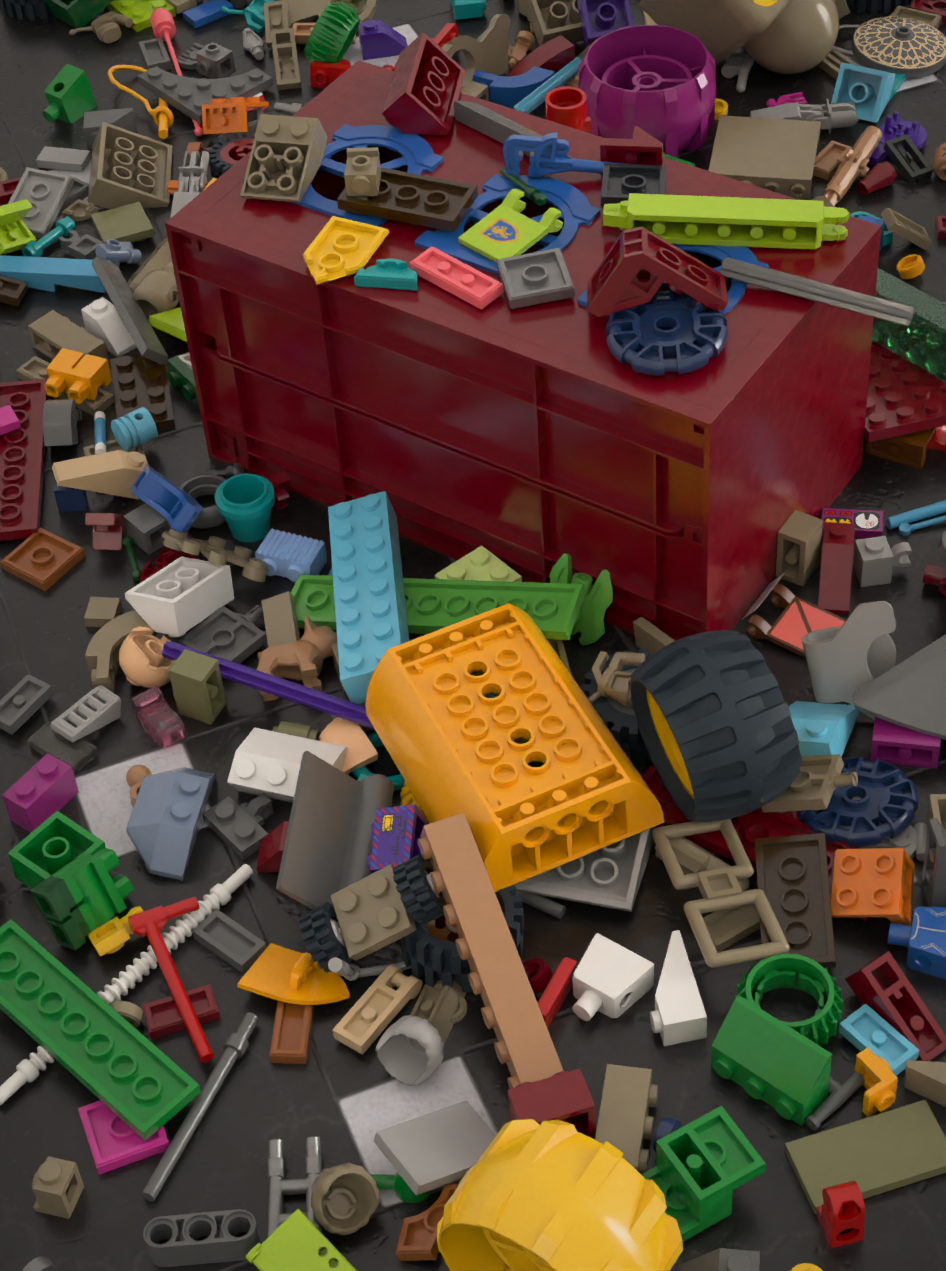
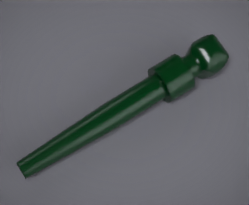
[500,168,547,206]

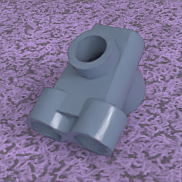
[95,239,142,268]

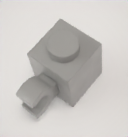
[853,536,912,587]

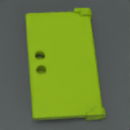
[245,1209,357,1271]

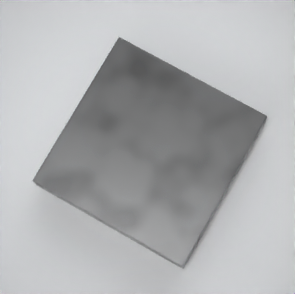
[496,248,575,309]

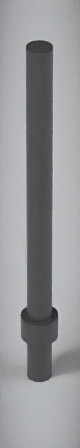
[141,1012,259,1201]

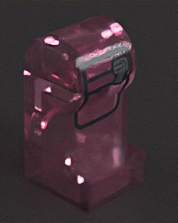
[132,685,187,749]

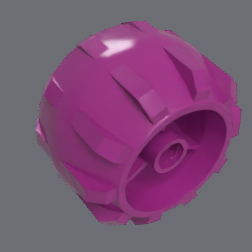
[578,24,717,158]

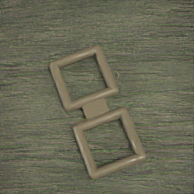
[652,819,790,968]

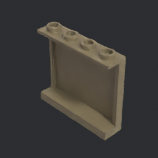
[708,115,821,200]

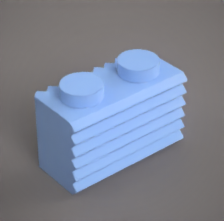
[255,528,327,582]

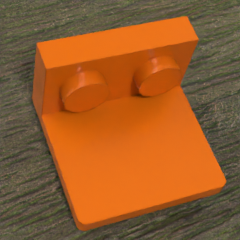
[201,97,269,135]
[831,848,915,926]

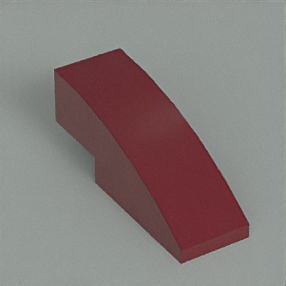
[506,35,575,77]

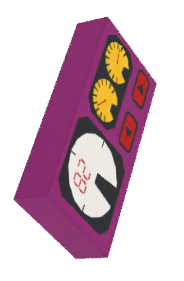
[822,508,883,538]

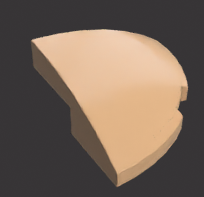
[319,717,378,775]

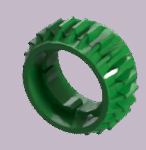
[304,2,361,64]
[735,954,843,1046]

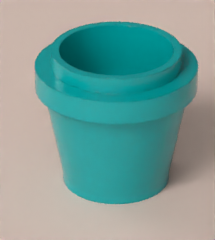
[215,474,275,542]

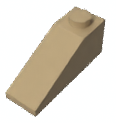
[52,450,149,499]

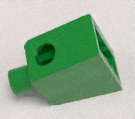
[42,64,98,124]

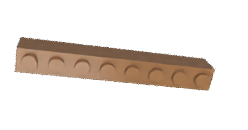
[418,812,563,1089]

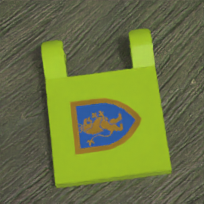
[458,189,563,263]

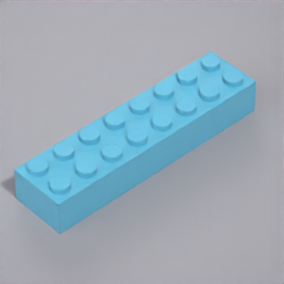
[328,491,409,704]

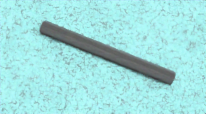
[720,257,914,326]

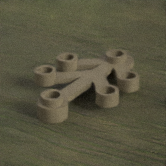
[162,527,268,582]

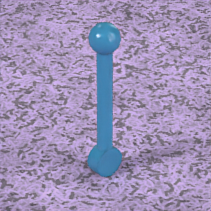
[899,515,946,536]

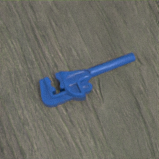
[503,132,624,178]

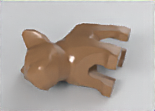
[256,616,337,701]

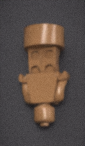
[508,30,535,69]

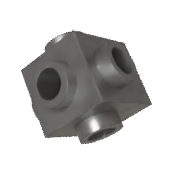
[196,42,236,79]

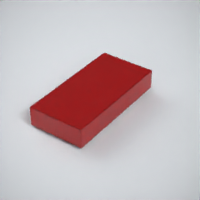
[538,957,577,1029]

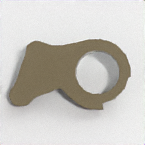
[286,0,377,28]
[441,14,511,90]

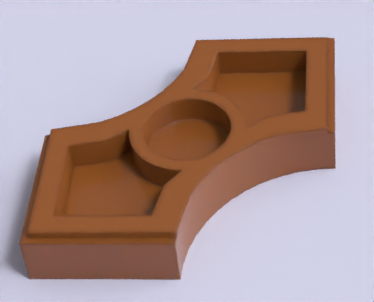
[395,1183,459,1261]

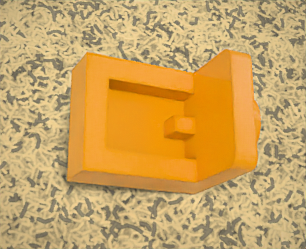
[855,1047,898,1117]

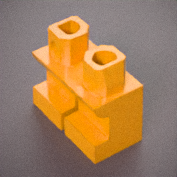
[44,348,112,404]

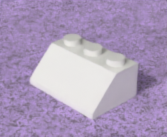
[125,556,234,637]
[227,727,347,803]

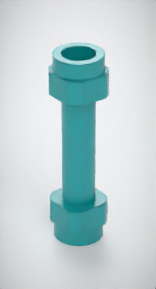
[22,217,76,257]

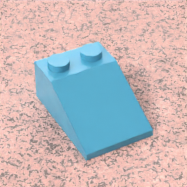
[788,701,860,757]

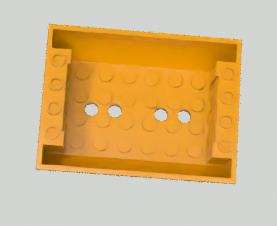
[365,603,664,892]

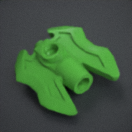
[549,553,613,645]

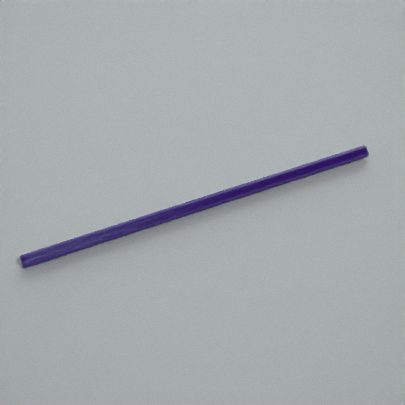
[162,641,540,767]

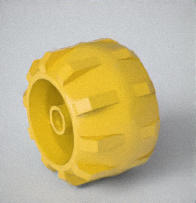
[437,1119,683,1271]

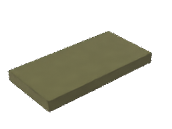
[784,1100,946,1214]

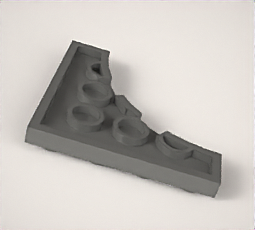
[138,66,273,124]

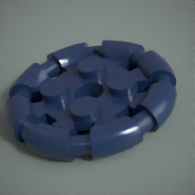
[605,288,728,376]
[796,757,919,847]

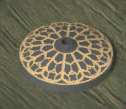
[852,16,946,78]

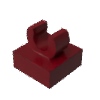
[266,470,290,510]

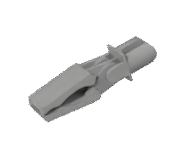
[749,99,858,134]
[171,151,210,217]

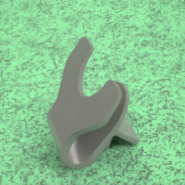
[802,601,897,720]

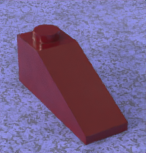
[818,522,855,615]
[845,951,946,1061]

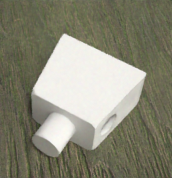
[572,933,654,1021]

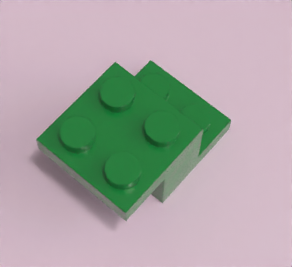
[641,1106,766,1242]

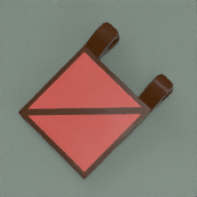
[746,584,846,658]

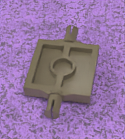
[761,754,858,813]

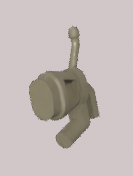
[69,11,133,43]
[588,651,645,707]

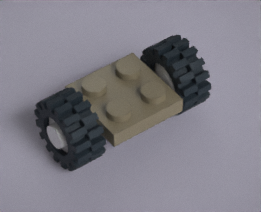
[299,854,447,973]

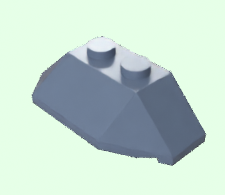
[126,767,216,881]

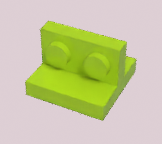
[0,199,37,255]

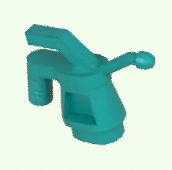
[221,0,275,34]

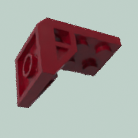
[587,227,728,317]

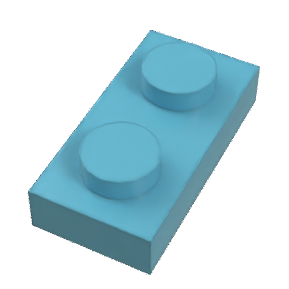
[839,1003,919,1076]

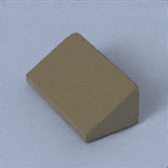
[410,979,466,1045]

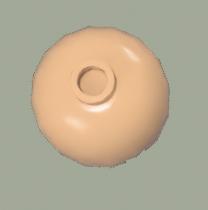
[119,626,173,688]

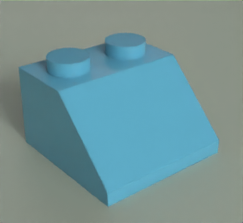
[831,62,896,123]

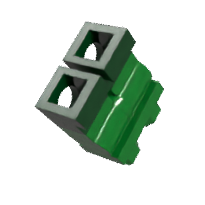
[30,848,134,950]

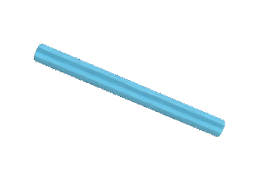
[514,57,582,114]

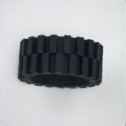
[401,885,524,992]

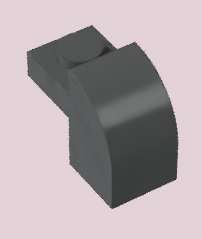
[43,399,82,446]

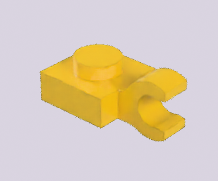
[88,906,143,957]

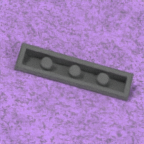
[454,101,543,157]

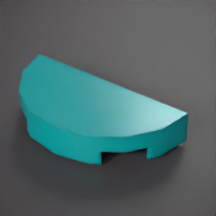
[354,258,418,290]

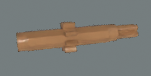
[823,126,882,207]

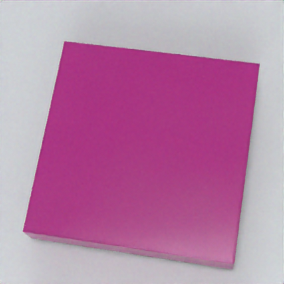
[78,1100,170,1175]

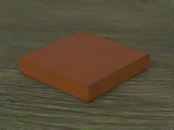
[0,527,85,591]

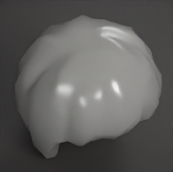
[375,1015,444,1086]

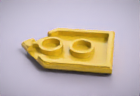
[303,216,389,285]

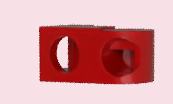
[817,1180,865,1249]

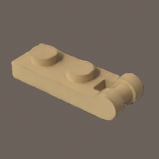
[333,964,423,1055]

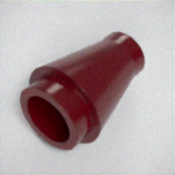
[857,162,897,196]

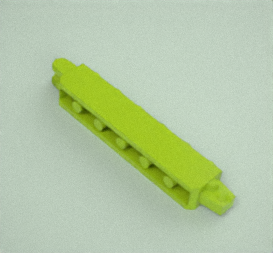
[603,193,850,250]

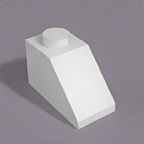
[81,297,137,357]

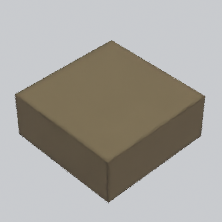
[84,597,122,627]

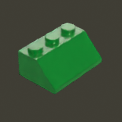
[711,995,832,1126]

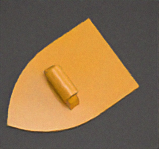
[237,943,350,1005]

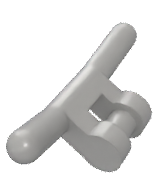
[721,53,755,93]

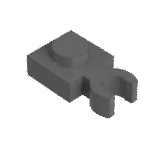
[59,230,104,260]

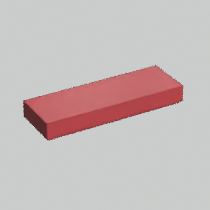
[410,246,504,310]

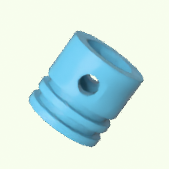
[111,407,158,452]

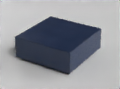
[53,484,89,512]

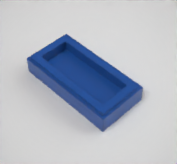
[183,0,234,28]

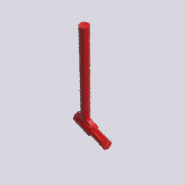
[128,896,214,1063]

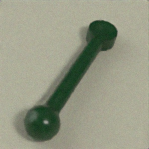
[122,537,142,581]

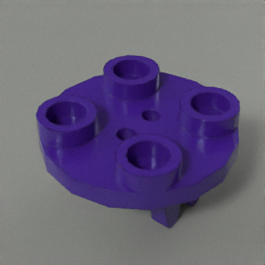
[879,111,927,152]

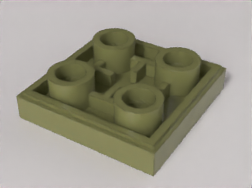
[91,201,155,244]

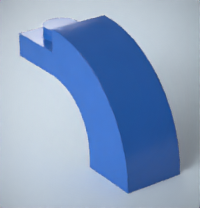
[473,66,555,108]
[131,465,203,533]

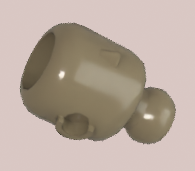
[132,262,180,321]

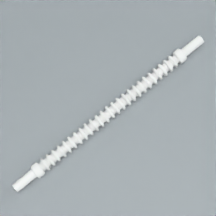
[0,864,253,1105]

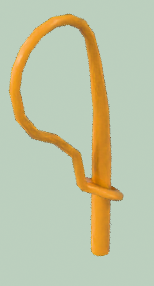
[107,65,174,139]

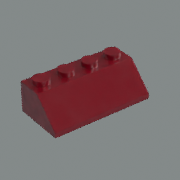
[381,32,466,135]

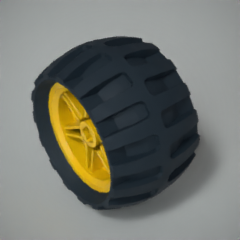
[628,630,802,822]

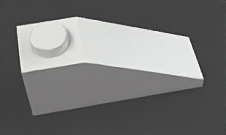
[650,930,707,1046]

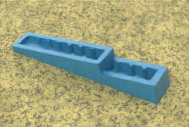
[0,255,111,293]

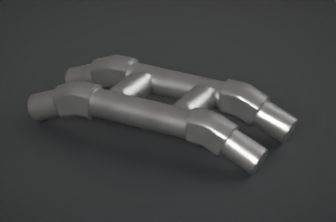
[266,1137,322,1255]

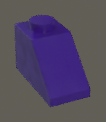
[358,20,408,60]

